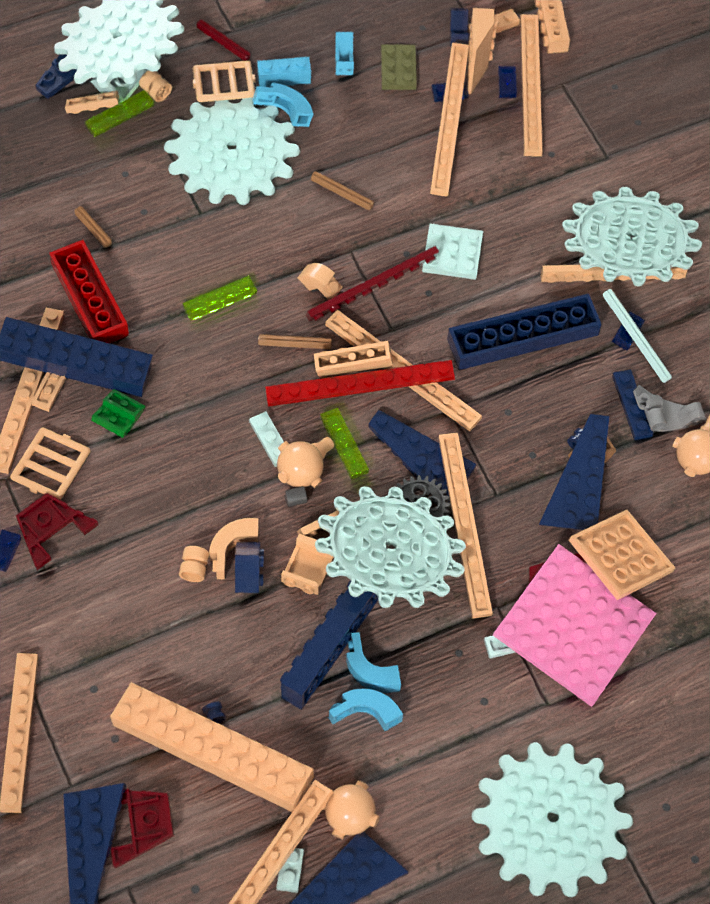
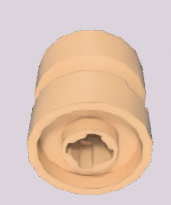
[139,70,172,102]
[179,546,209,582]

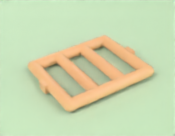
[193,61,256,102]
[10,427,91,500]

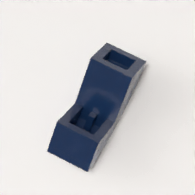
[450,8,468,46]

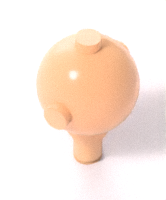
[672,414,710,477]
[277,437,334,488]
[307,781,380,839]

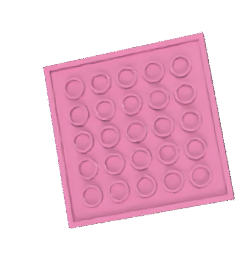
[493,544,656,707]

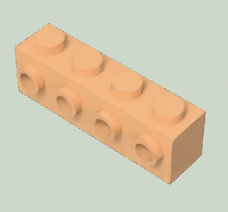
[535,0,570,53]
[314,341,393,378]

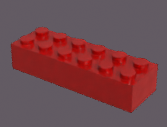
[49,240,129,344]

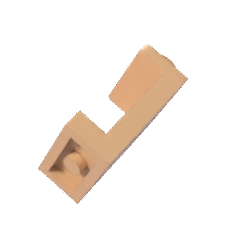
[281,534,334,595]

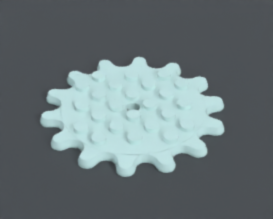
[54,0,184,88]
[164,98,300,205]
[562,187,702,287]
[315,487,466,608]
[472,743,633,897]

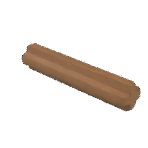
[75,206,112,248]

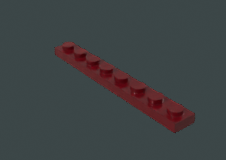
[306,246,439,322]

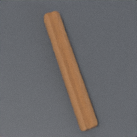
[311,171,374,211]
[258,334,332,349]

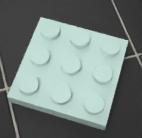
[422,223,483,280]

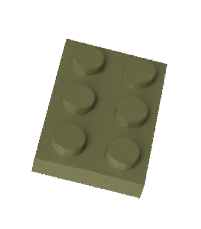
[381,44,417,90]

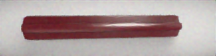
[196,19,251,61]

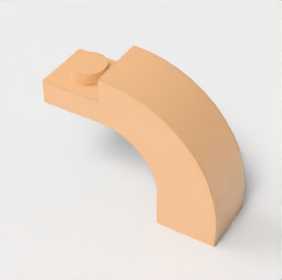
[209,518,259,579]

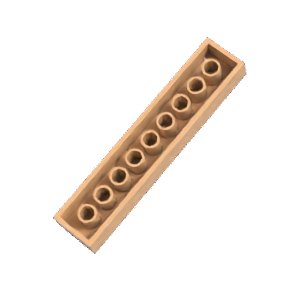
[110,682,314,812]

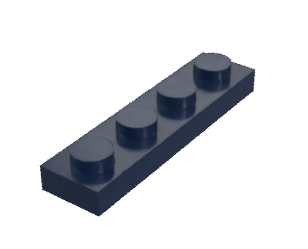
[612,369,653,440]

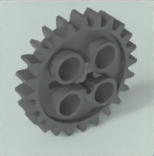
[397,475,451,517]

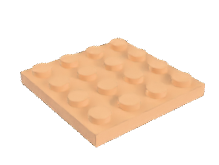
[569,510,675,600]

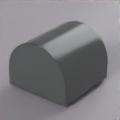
[284,486,307,507]

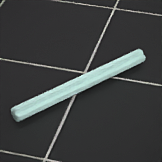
[603,289,672,383]

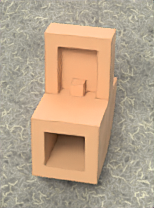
[298,263,343,300]

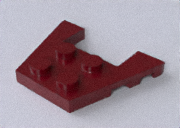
[16,493,98,570]
[111,789,174,868]

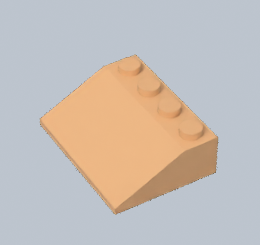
[467,8,497,94]

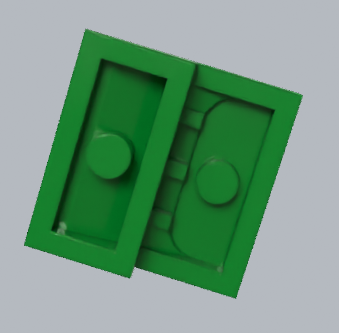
[91,389,145,438]

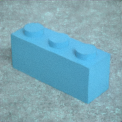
[257,57,311,87]

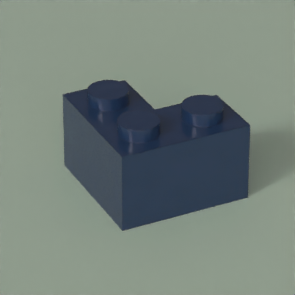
[235,542,264,593]

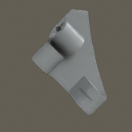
[633,385,706,432]

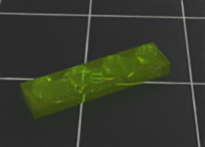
[85,90,154,137]
[183,276,257,321]
[320,408,369,479]

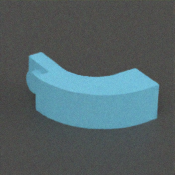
[335,32,354,75]
[252,83,313,127]
[346,632,401,693]
[329,689,403,731]

